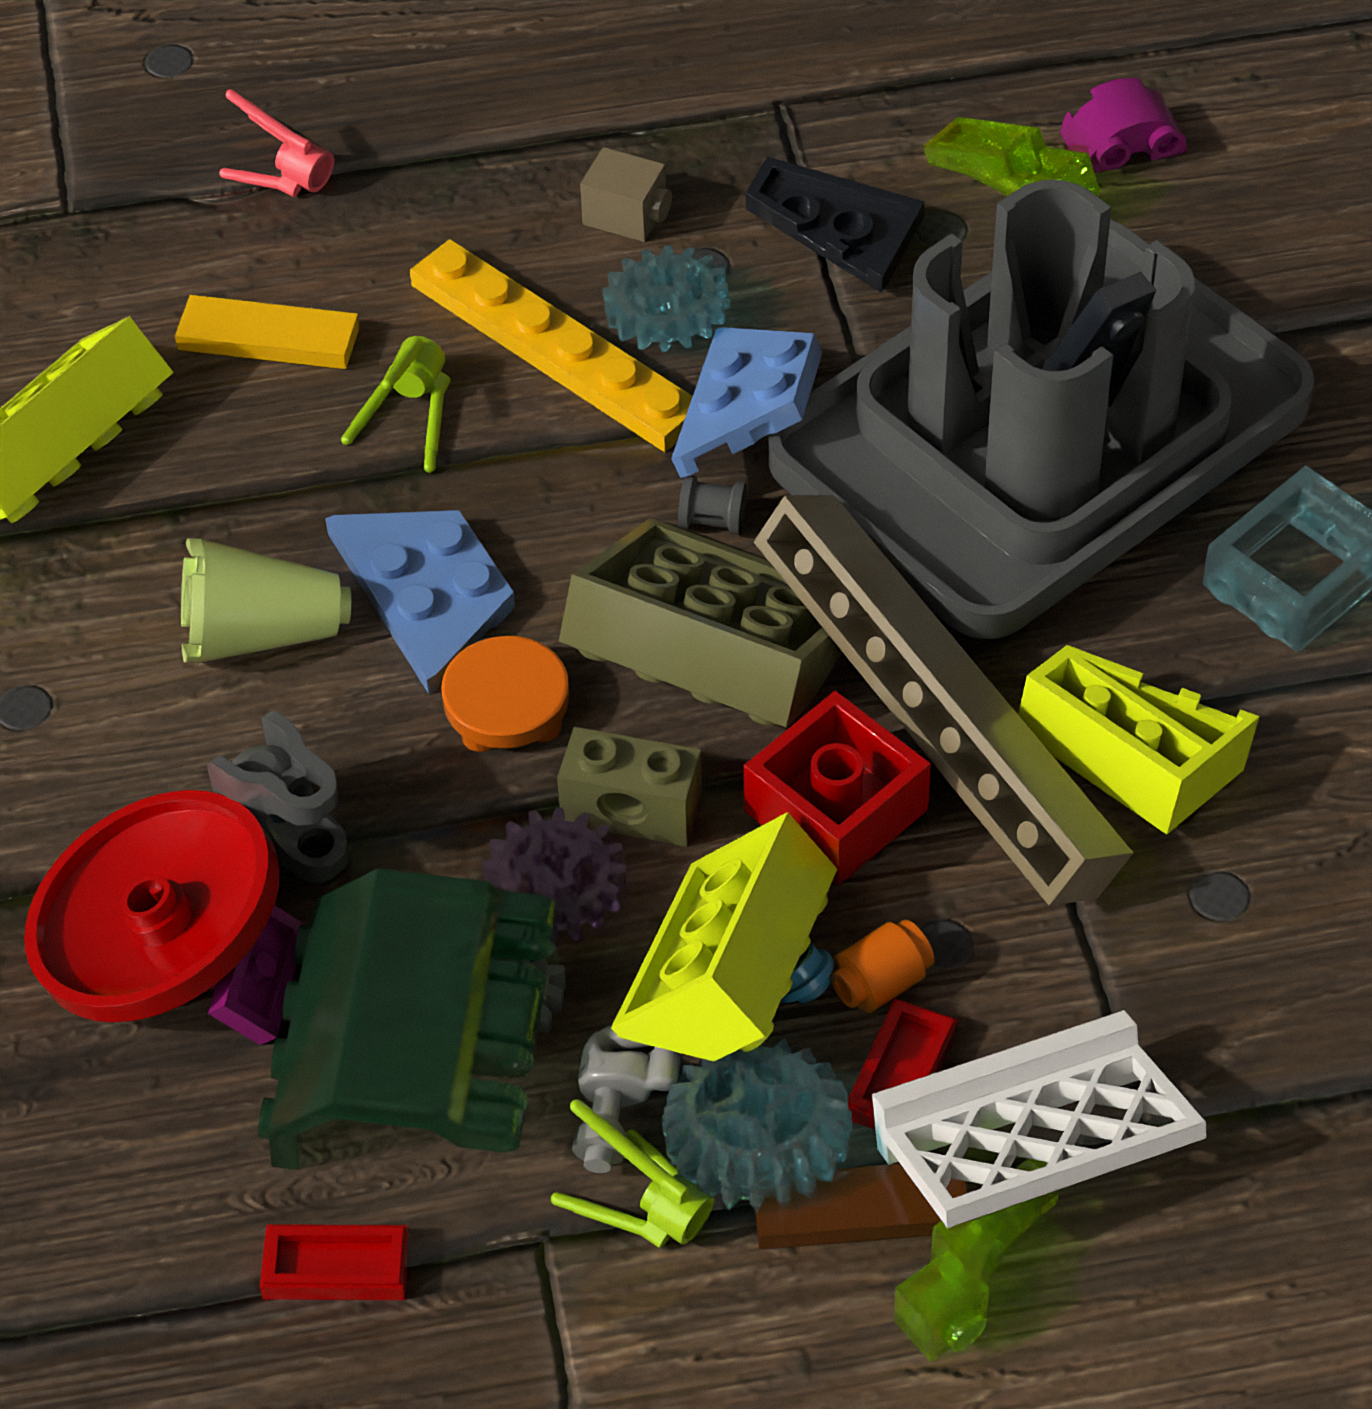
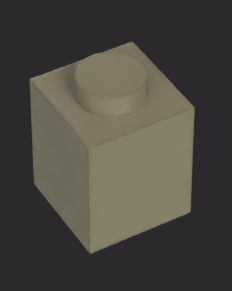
[580,147,672,242]

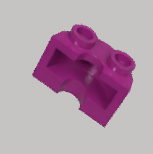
[1060,78,1187,176]

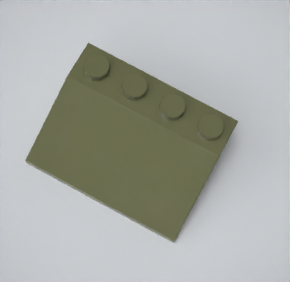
[559,518,842,728]

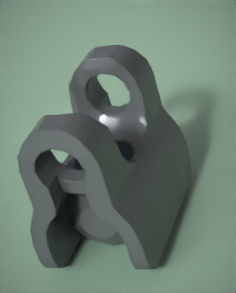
[207,710,350,883]

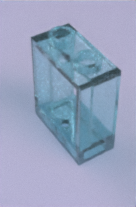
[1202,465,1372,653]

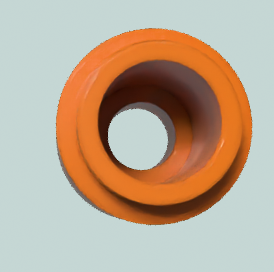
[831,920,935,1013]

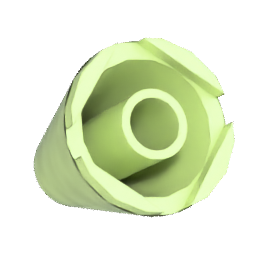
[181,538,352,663]

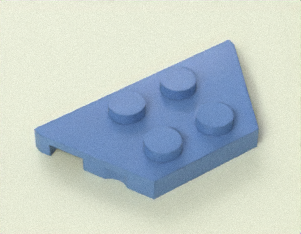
[671,327,822,478]
[325,510,515,694]

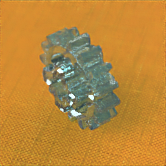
[603,245,730,352]

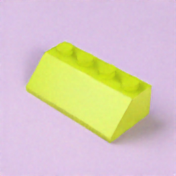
[0,316,174,524]
[611,812,837,1062]

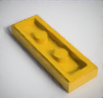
[175,295,360,369]

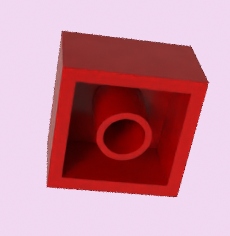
[743,691,931,886]

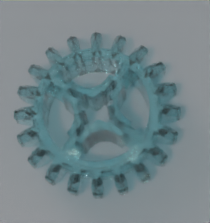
[662,1038,852,1213]

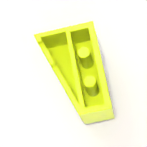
[1018,645,1260,835]

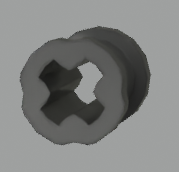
[678,475,748,535]

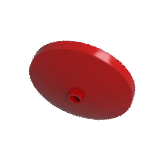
[24,790,280,1022]

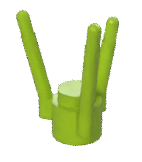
[341,336,451,473]
[551,1099,715,1249]

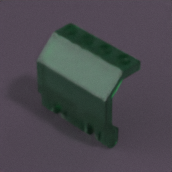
[258,869,557,1170]

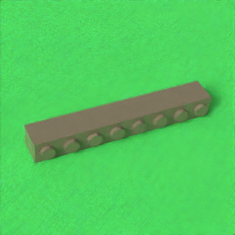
[754,495,1133,906]

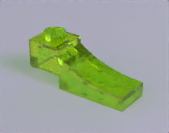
[923,117,1100,196]
[894,1159,1059,1362]

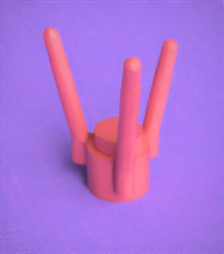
[219,89,335,197]

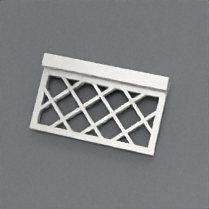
[872,1010,1206,1228]

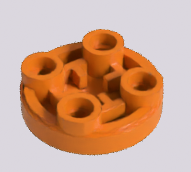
[441,636,569,752]

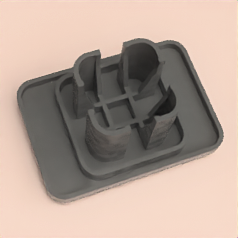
[768,180,1314,639]

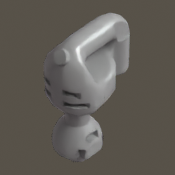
[572,1025,682,1173]

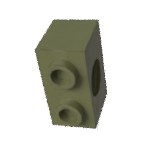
[557,727,702,847]

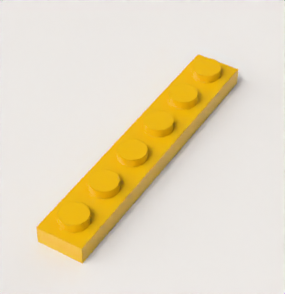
[410,239,693,453]

